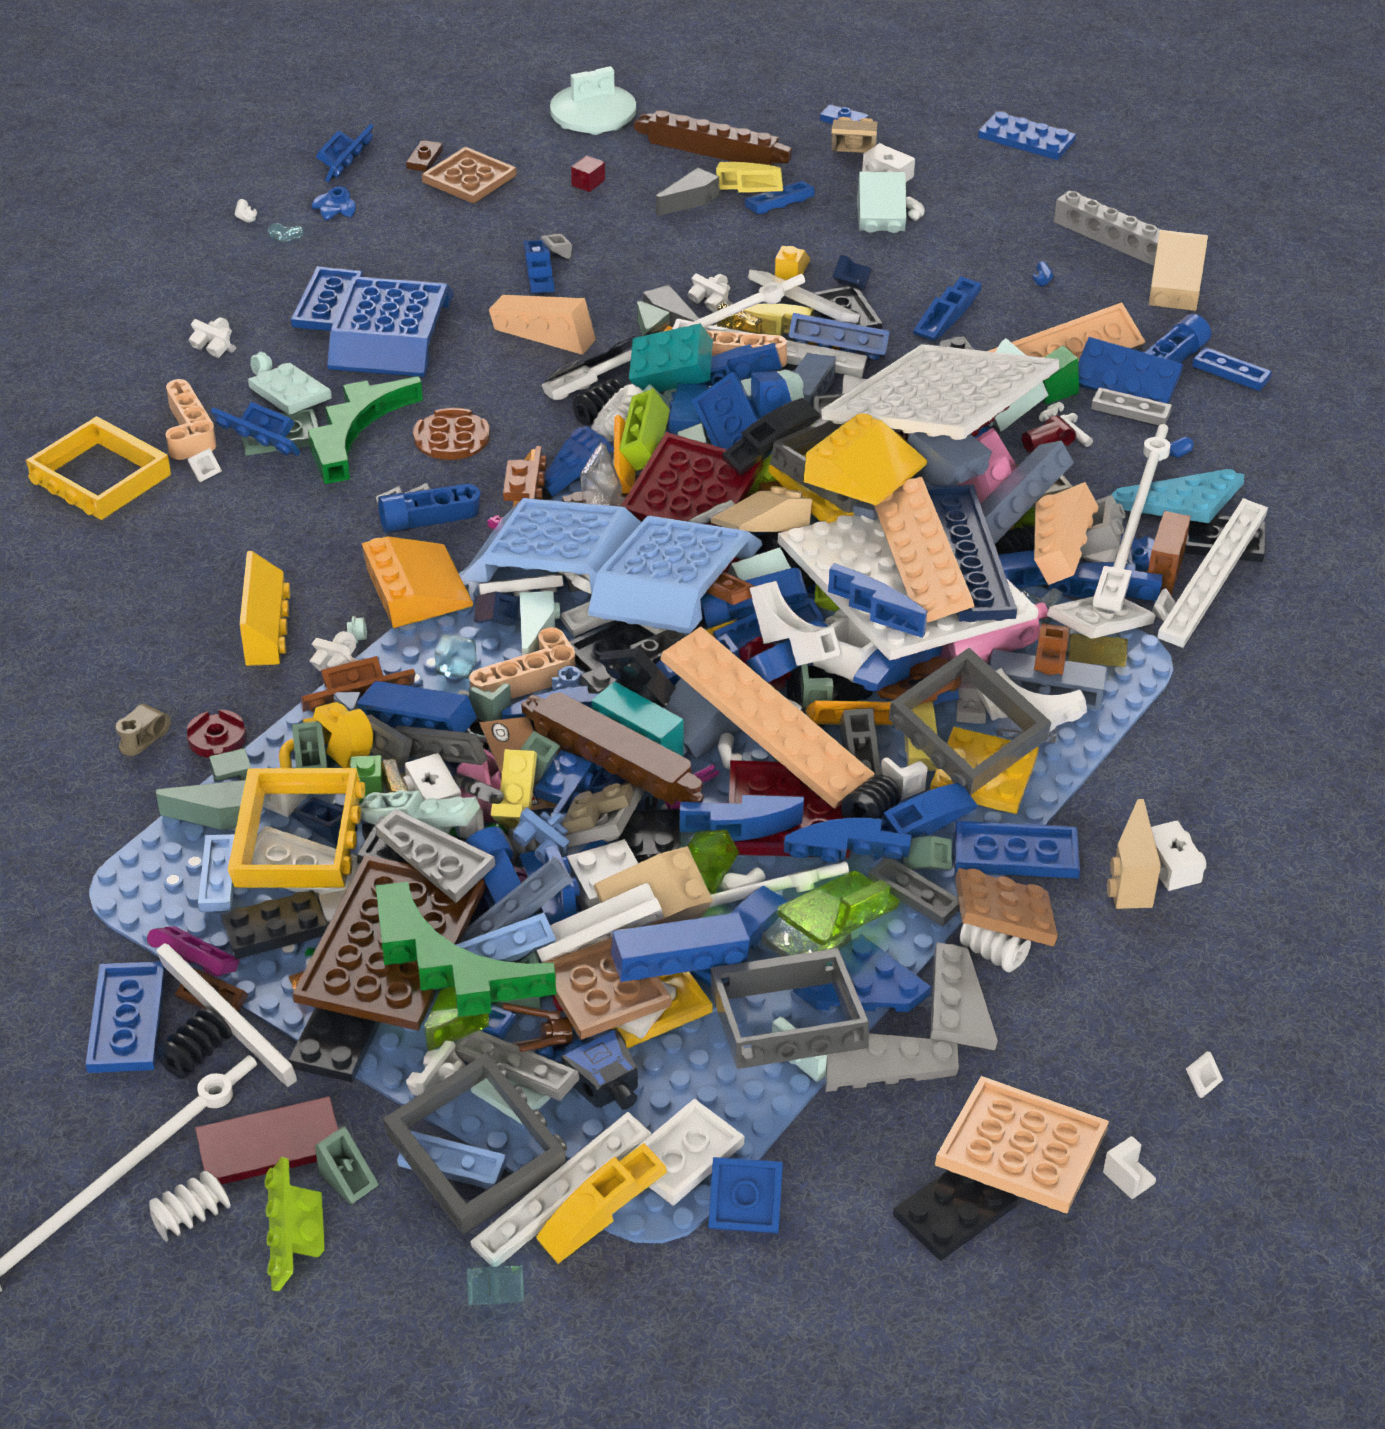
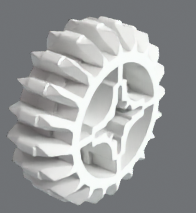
[591,384,644,447]

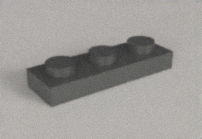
[868,857,960,926]

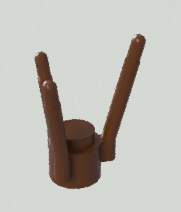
[503,1003,572,1052]

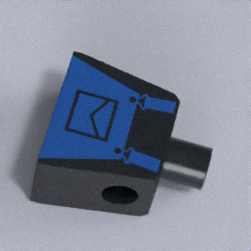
[562,1029,638,1110]

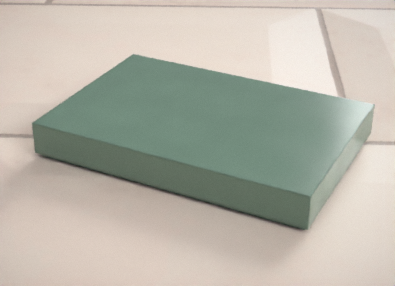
[241,409,318,455]

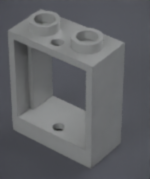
[1080,495,1125,559]

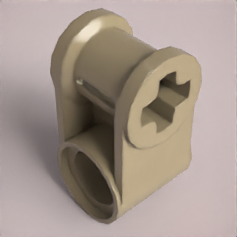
[115,704,171,756]

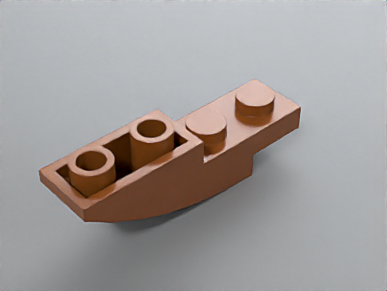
[1034,623,1070,675]

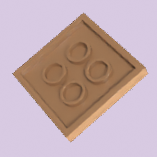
[422,147,517,204]
[955,868,1058,946]
[543,938,671,1040]

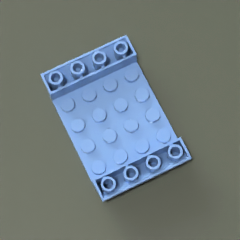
[462,498,642,593]
[588,516,762,633]

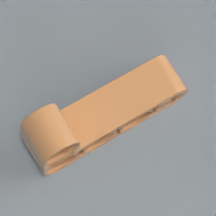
[706,330,787,367]
[166,379,217,460]
[469,627,576,699]

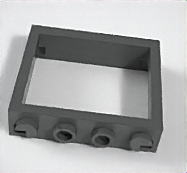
[770,420,914,513]
[889,648,1051,795]
[711,948,869,1069]
[383,1053,567,1235]

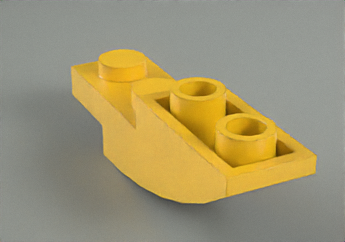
[536,1143,667,1264]

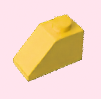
[775,246,810,281]

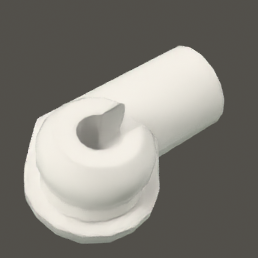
[906,196,925,221]
[235,199,257,223]
[718,733,742,770]
[718,867,765,891]

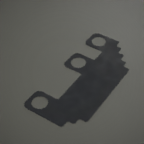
[544,322,670,382]

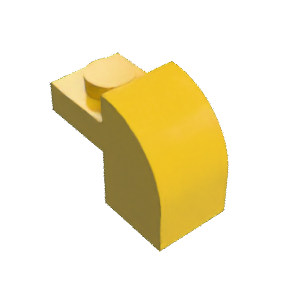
[313,702,373,768]

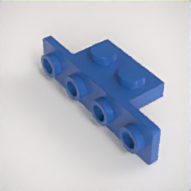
[316,123,374,182]
[210,402,301,456]
[535,750,601,826]
[520,845,580,925]

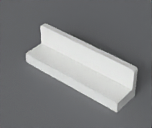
[537,883,664,963]

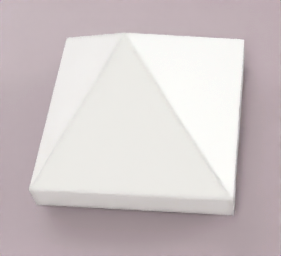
[187,448,222,482]
[1152,588,1176,622]
[1186,1051,1223,1098]

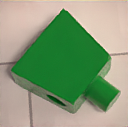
[1042,345,1079,404]

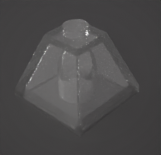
[580,443,625,507]

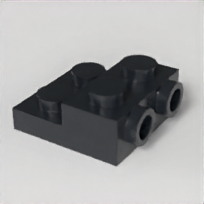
[599,648,676,708]

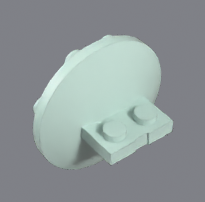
[550,67,636,135]

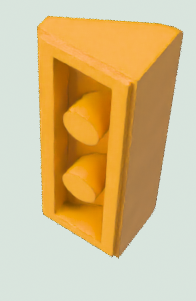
[614,415,635,493]
[806,701,893,725]

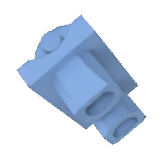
[512,807,570,864]

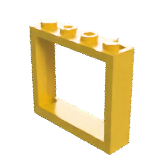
[26,416,171,520]
[228,768,365,888]

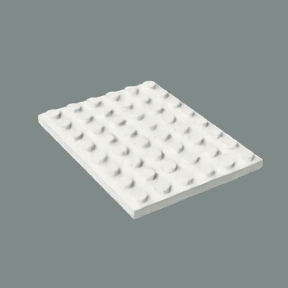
[821,344,1059,440]
[778,515,1039,661]

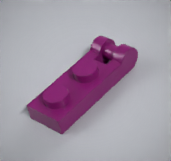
[147,926,240,977]

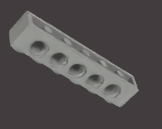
[1054,190,1161,266]

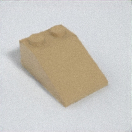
[832,117,878,153]
[1149,230,1208,311]
[711,486,812,532]
[1107,799,1161,909]
[593,846,713,926]

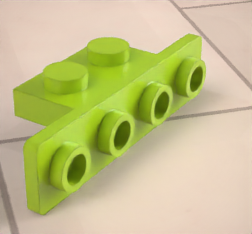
[265,1157,325,1291]

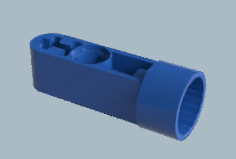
[1144,314,1211,363]
[378,484,480,533]
[998,550,1048,588]
[700,568,808,629]
[746,620,828,683]
[465,827,536,919]

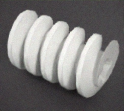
[960,923,1031,972]
[149,1171,231,1242]

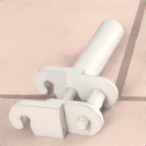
[1039,402,1093,447]

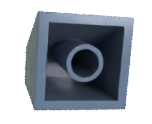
[907,432,992,486]
[664,678,741,758]

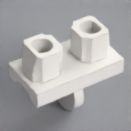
[688,274,732,312]
[188,317,236,358]
[310,631,359,671]
[406,1041,465,1096]

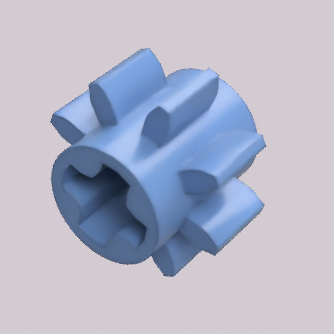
[552,666,584,690]

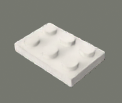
[626,1099,745,1206]

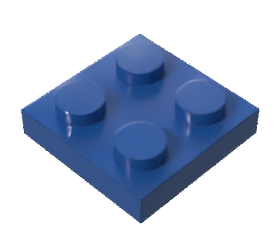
[708,1157,783,1234]

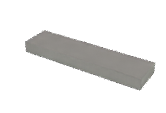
[455,1027,579,1101]

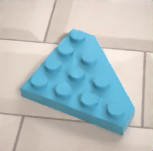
[1111,469,1244,523]

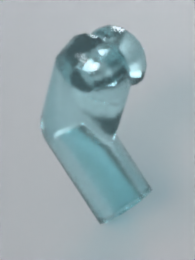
[268,223,304,242]

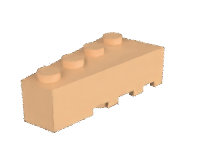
[489,295,596,355]
[1034,482,1099,585]

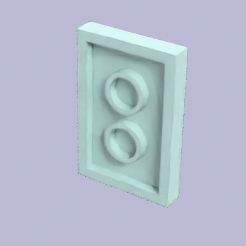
[248,363,332,415]

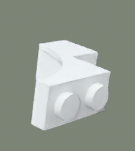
[750,581,841,666]
[977,668,1087,732]

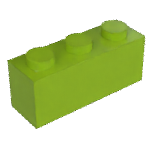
[619,388,670,471]

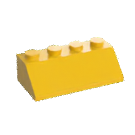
[240,551,291,666]

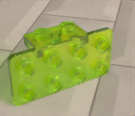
[777,871,900,945]

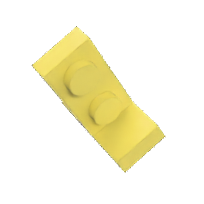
[491,749,537,829]

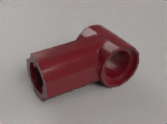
[1021,415,1076,453]

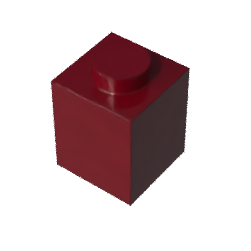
[571,155,605,192]

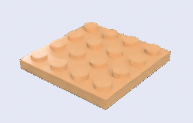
[935,1076,1109,1214]

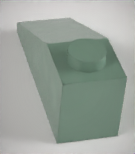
[156,780,246,830]

